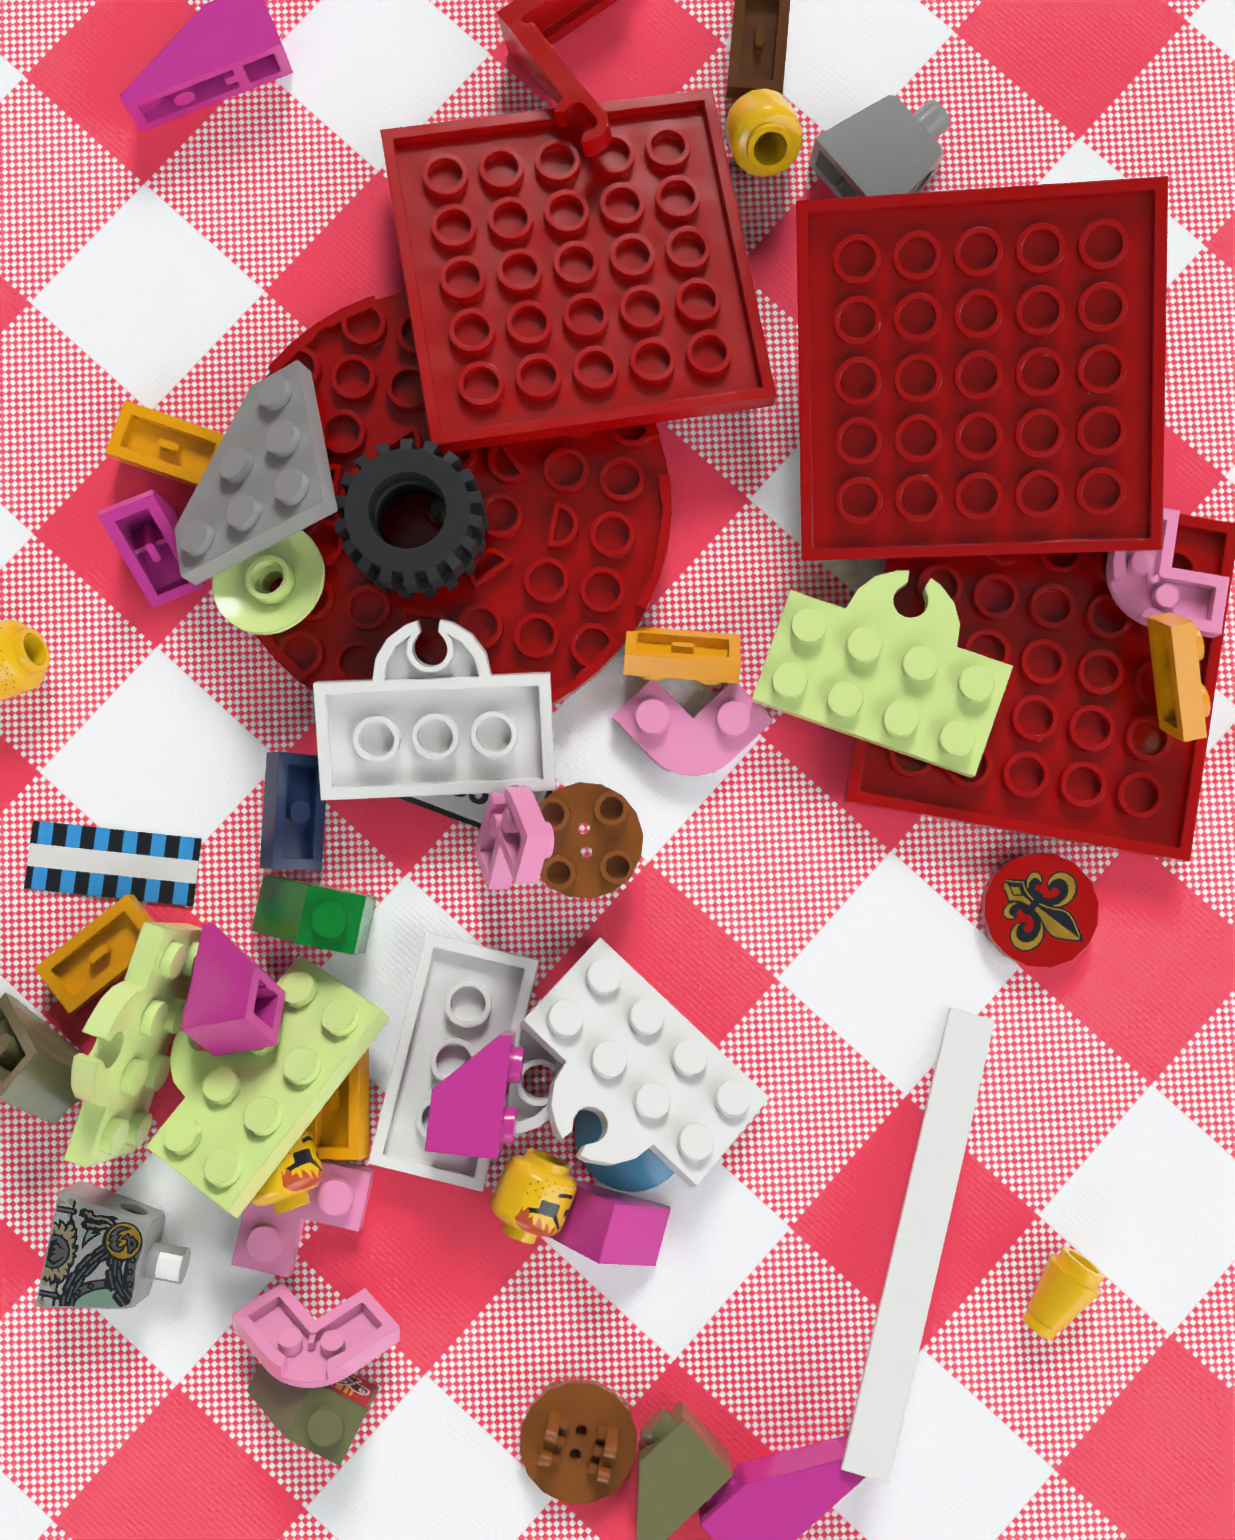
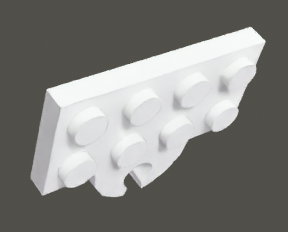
[313,619,556,800]
[368,933,561,1192]
[519,937,770,1188]

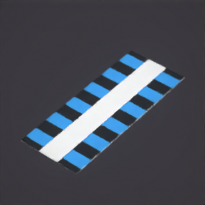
[24,821,202,906]

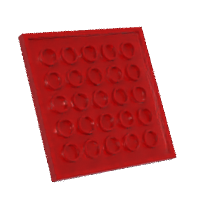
[380,88,777,453]
[796,176,1168,561]
[843,514,1235,862]

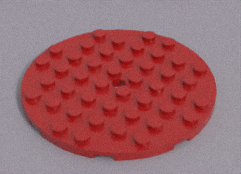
[255,292,672,707]

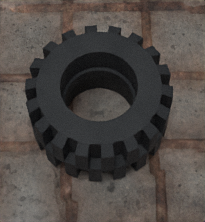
[334,438,489,599]

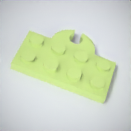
[752,570,1013,778]
[64,922,202,1168]
[146,955,390,1218]

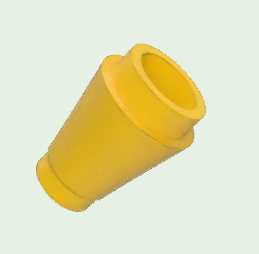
[1022,1246,1105,1341]

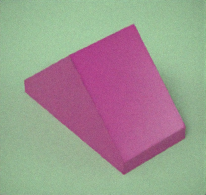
[98,489,205,608]
[549,1179,671,1266]

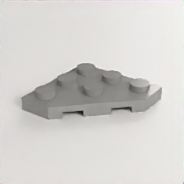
[174,360,338,585]

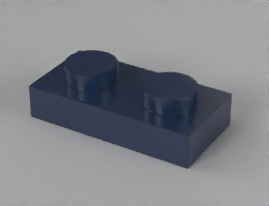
[259,751,326,871]

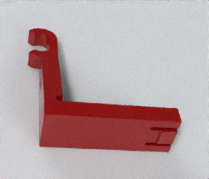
[496,0,618,157]

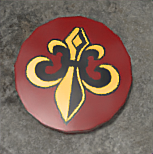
[980,853,1099,968]

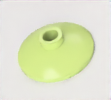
[212,530,325,635]

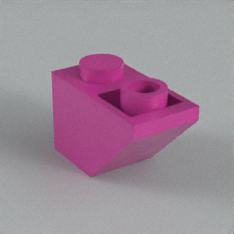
[181,923,286,1056]
[425,1031,525,1159]

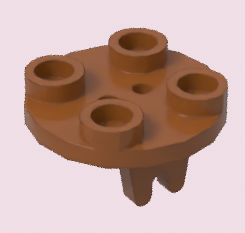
[538,782,643,899]
[520,1379,637,1504]

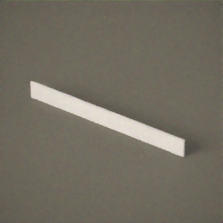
[841,1007,995,1484]

